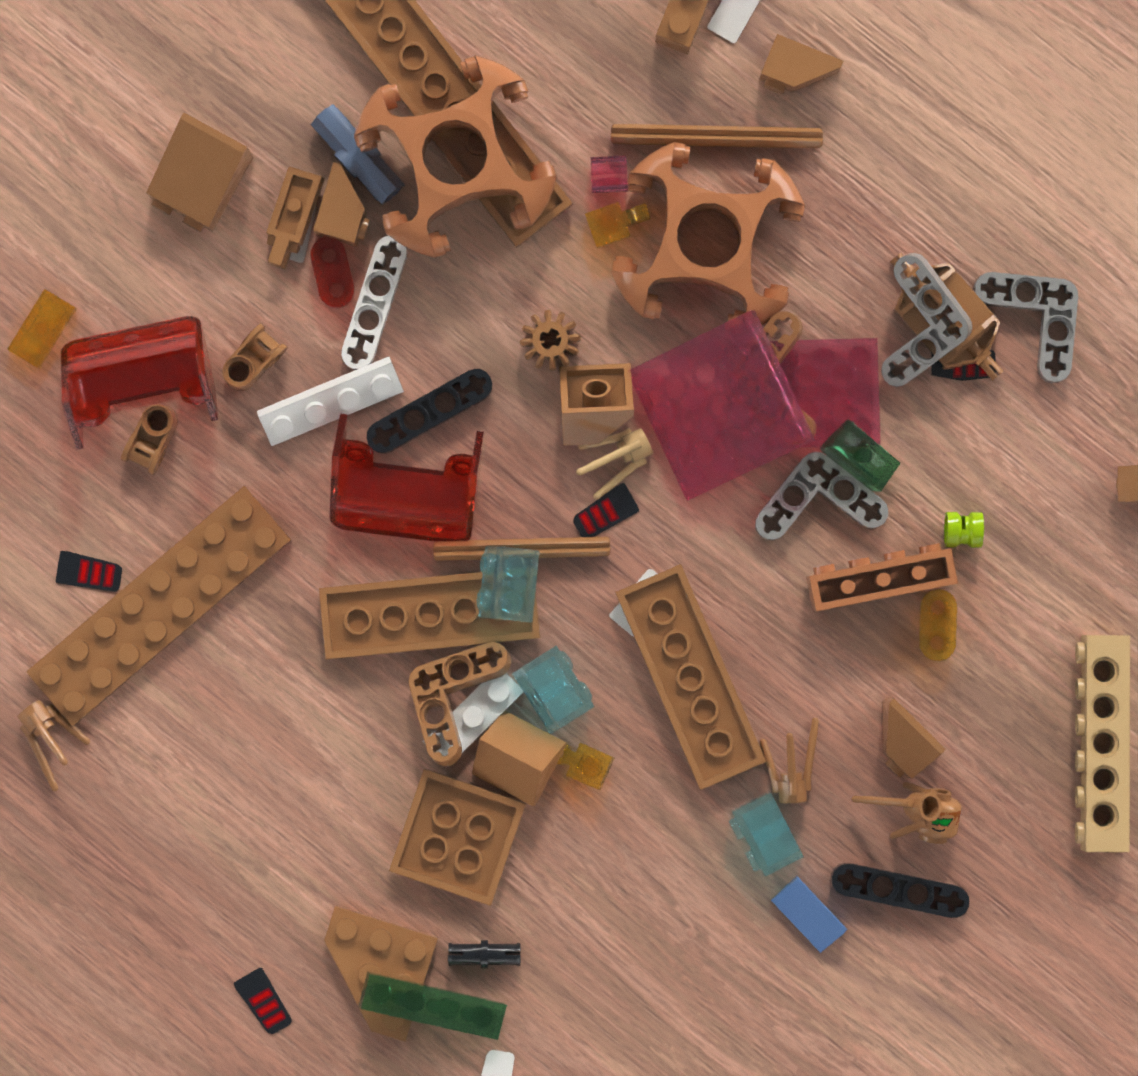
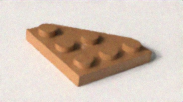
[324,905,438,1042]

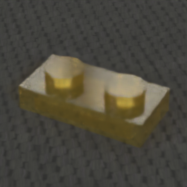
[7,289,77,369]

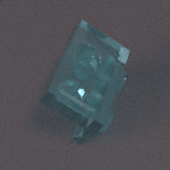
[476,546,540,622]

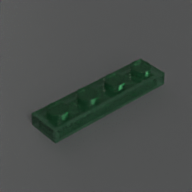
[358,971,507,1040]

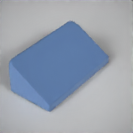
[771,876,848,953]

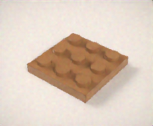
[389,768,526,906]

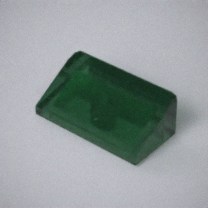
[820,419,900,492]

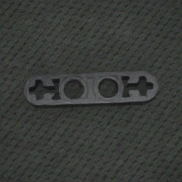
[366,369,493,454]
[831,863,970,918]

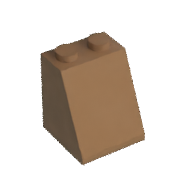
[146,112,254,232]

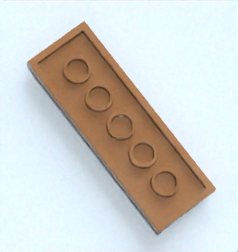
[615,564,766,790]
[319,567,540,660]

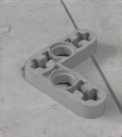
[881,253,972,387]
[973,272,1078,383]
[755,452,888,540]

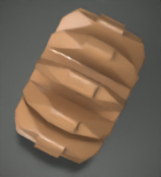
[520,310,581,371]

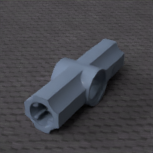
[311,104,405,205]

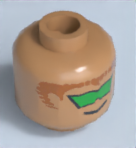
[912,788,962,844]

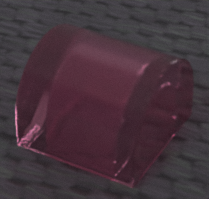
[590,155,628,193]

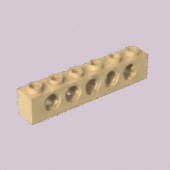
[1075,635,1130,852]

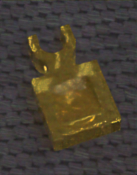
[557,743,615,790]

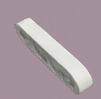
[341,236,407,370]

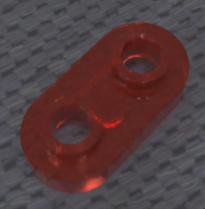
[310,237,355,309]

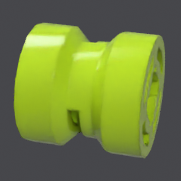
[944,512,984,548]

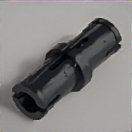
[448,940,521,969]

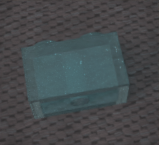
[512,645,595,734]
[729,791,804,877]

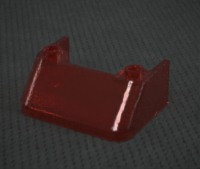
[61,316,218,450]
[329,414,484,542]

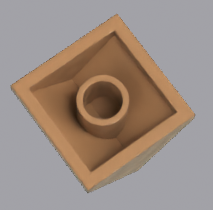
[472,711,567,807]

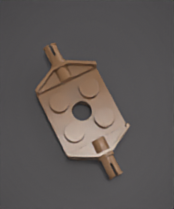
[890,252,1004,381]

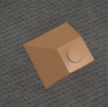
[559,363,634,446]
[882,697,946,779]

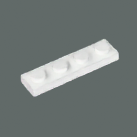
[257,357,404,446]

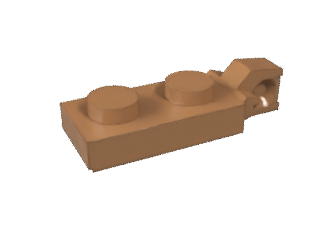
[266,166,325,269]

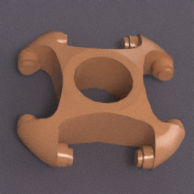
[354,55,557,258]
[611,142,805,336]

